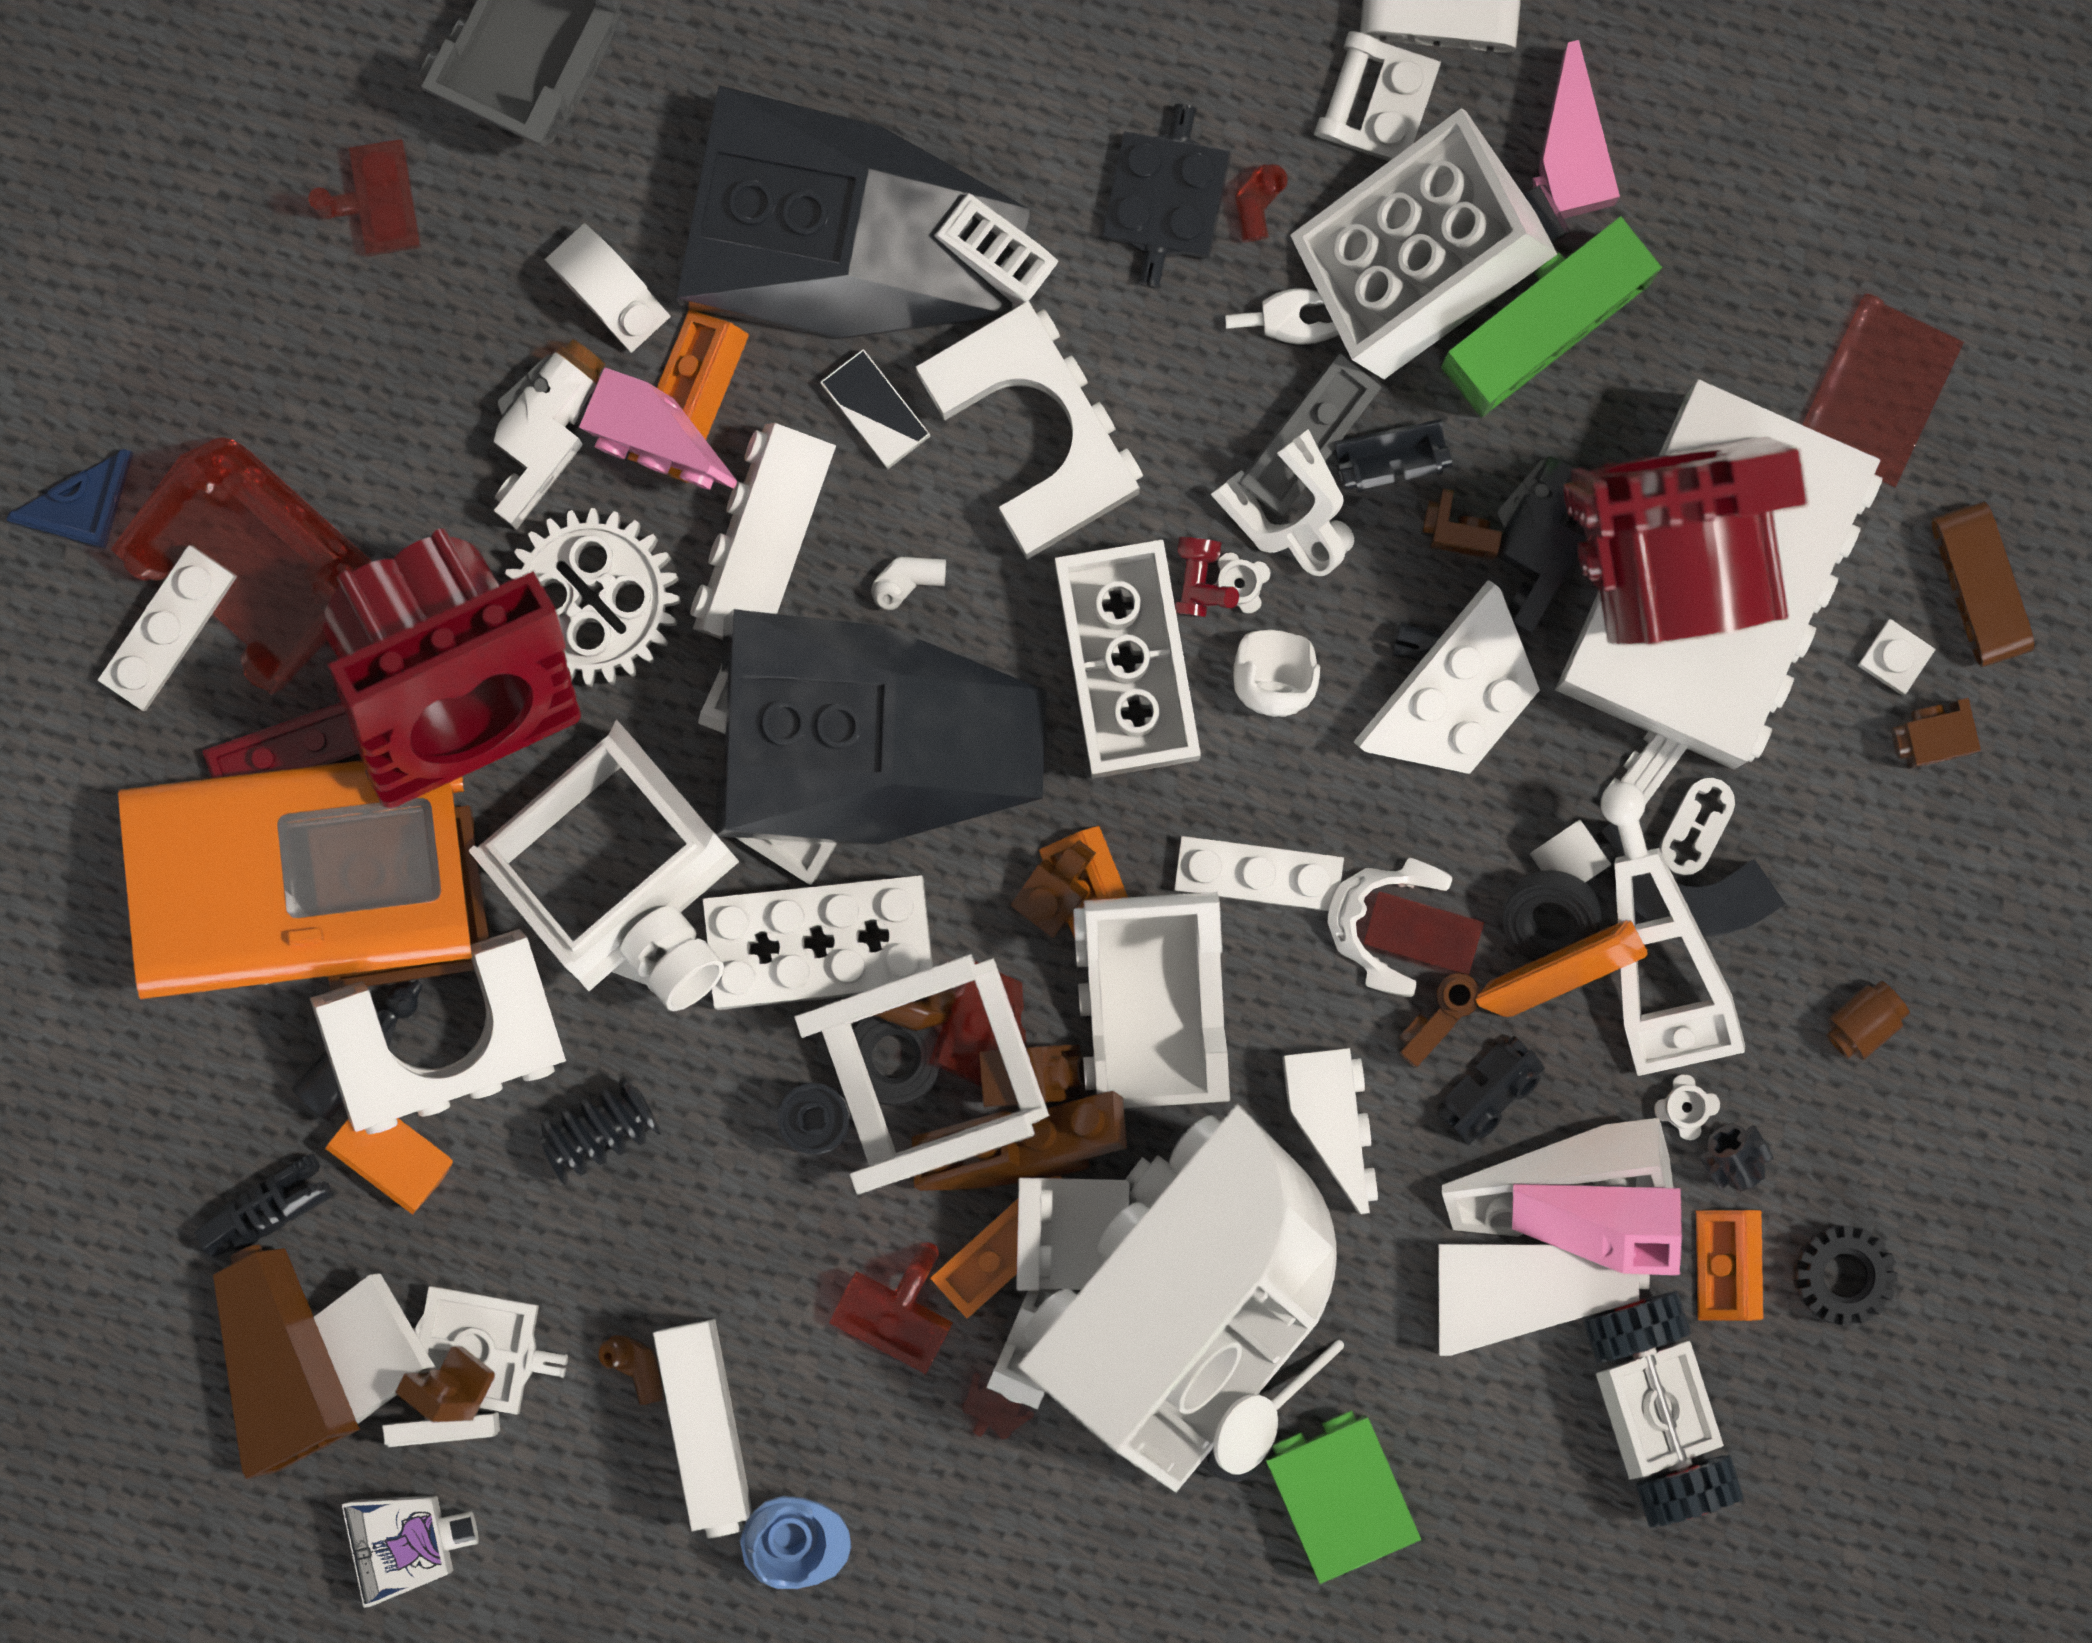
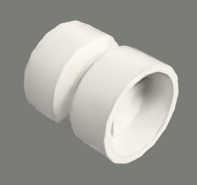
[620,906,724,1011]

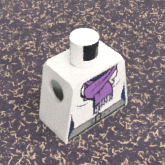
[342,1495,479,1608]

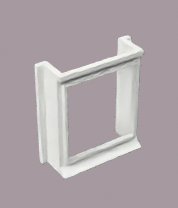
[468,719,739,991]
[795,955,1049,1195]

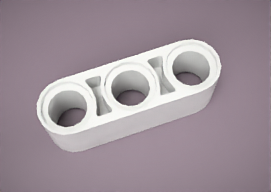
[1360,0,1521,53]

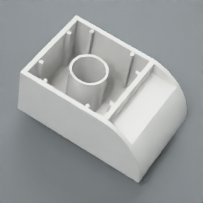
[1019,1105,1336,1492]

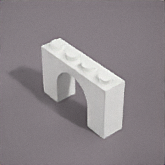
[916,301,1143,560]
[310,929,566,1134]

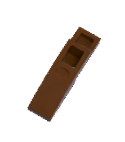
[911,1090,1127,1191]

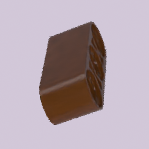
[1931,501,2035,667]

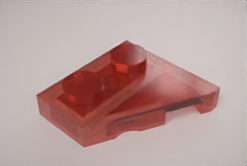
[929,961,1027,1087]

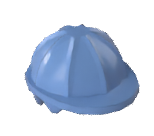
[740,1496,851,1589]

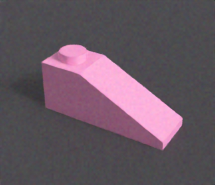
[1532,40,1620,219]

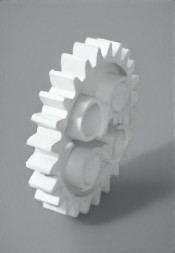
[505,508,681,687]

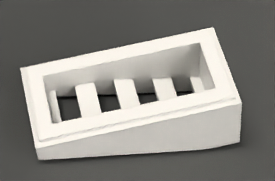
[934,193,1058,305]

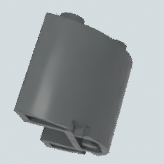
[418,0,622,147]

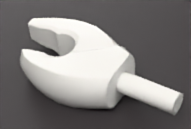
[1225,288,1339,344]

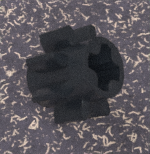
[1700,1123,1774,1192]

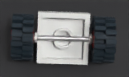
[1583,1291,1744,1528]

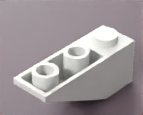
[1282,1048,1378,1214]

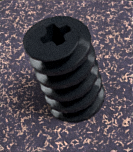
[539,1076,662,1185]

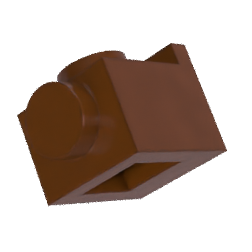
[1891,698,1981,769]

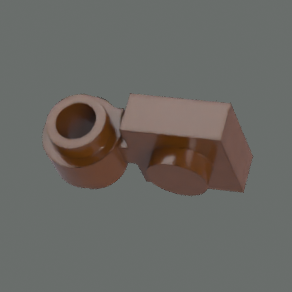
[1398,973,1480,1068]

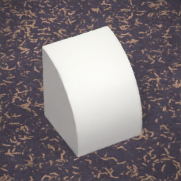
[1529,820,1611,882]

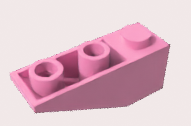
[579,367,737,490]
[1512,1184,1682,1275]

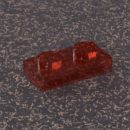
[1363,891,1484,975]

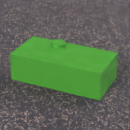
[1441,216,1662,418]

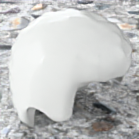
[1233,629,1320,717]

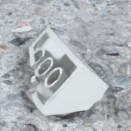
[1442,1118,1673,1236]

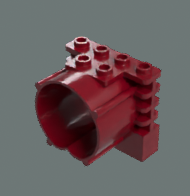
[1563,436,1808,645]
[323,528,581,809]

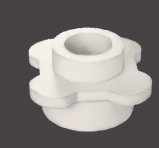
[1213,553,1270,614]
[1654,1075,1720,1140]

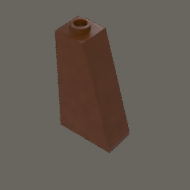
[213,1244,360,1479]

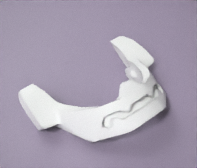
[1328,858,1452,997]

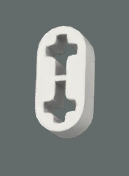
[1659,778,1735,876]

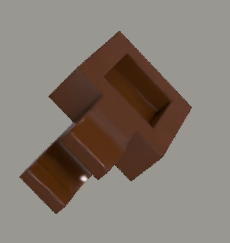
[1011,840,1096,938]

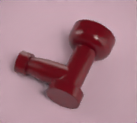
[1175,536,1239,617]

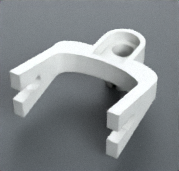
[1211,429,1354,576]

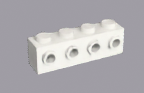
[690,423,836,640]

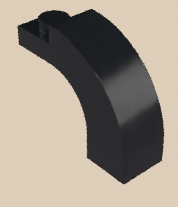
[1596,823,1786,938]

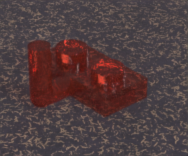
[308,139,422,257]
[829,1242,953,1374]

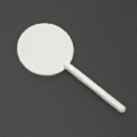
[1214,1340,1344,1474]

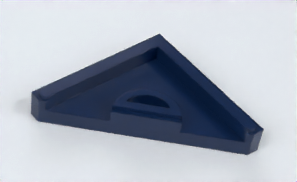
[6,449,133,549]

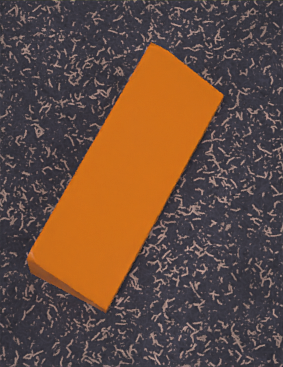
[627,310,749,483]
[1476,919,1647,1017]

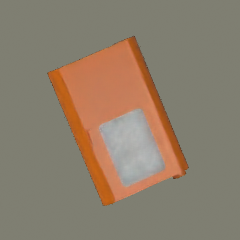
[118,760,472,999]

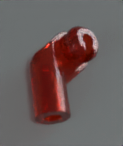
[1235,164,1288,243]

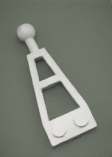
[1601,782,1745,1076]

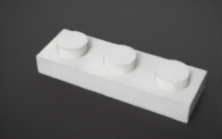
[98,545,238,711]
[1174,836,1344,911]

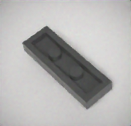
[1237,353,1382,516]

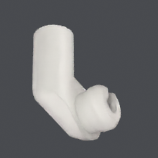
[871,557,946,610]

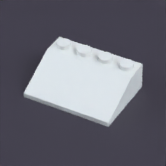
[1290,108,1557,379]

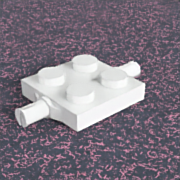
[413,1286,568,1414]

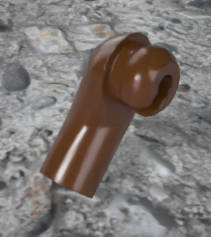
[873,989,956,1031]
[598,1335,665,1405]

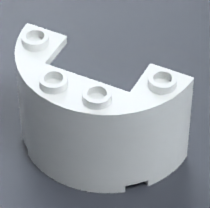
[1074,892,1230,1108]

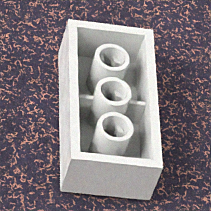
[1055,540,1201,779]
[703,875,933,1010]

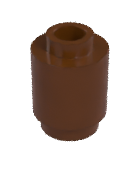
[1826,980,1910,1060]

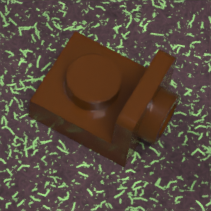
[1423,488,1502,560]
[395,1346,495,1423]

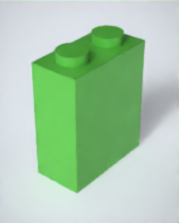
[1265,1410,1421,1584]

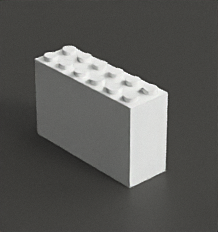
[1555,379,1883,770]

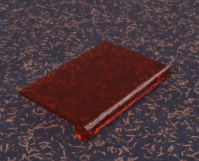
[1803,293,1964,488]

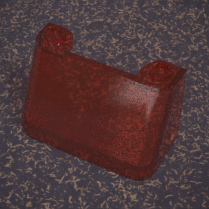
[111,437,372,695]

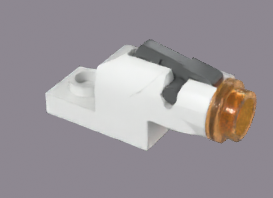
[494,339,606,530]

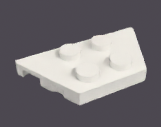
[1354,580,1540,774]

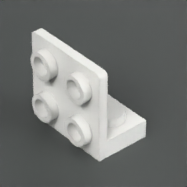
[1017,1178,1129,1291]

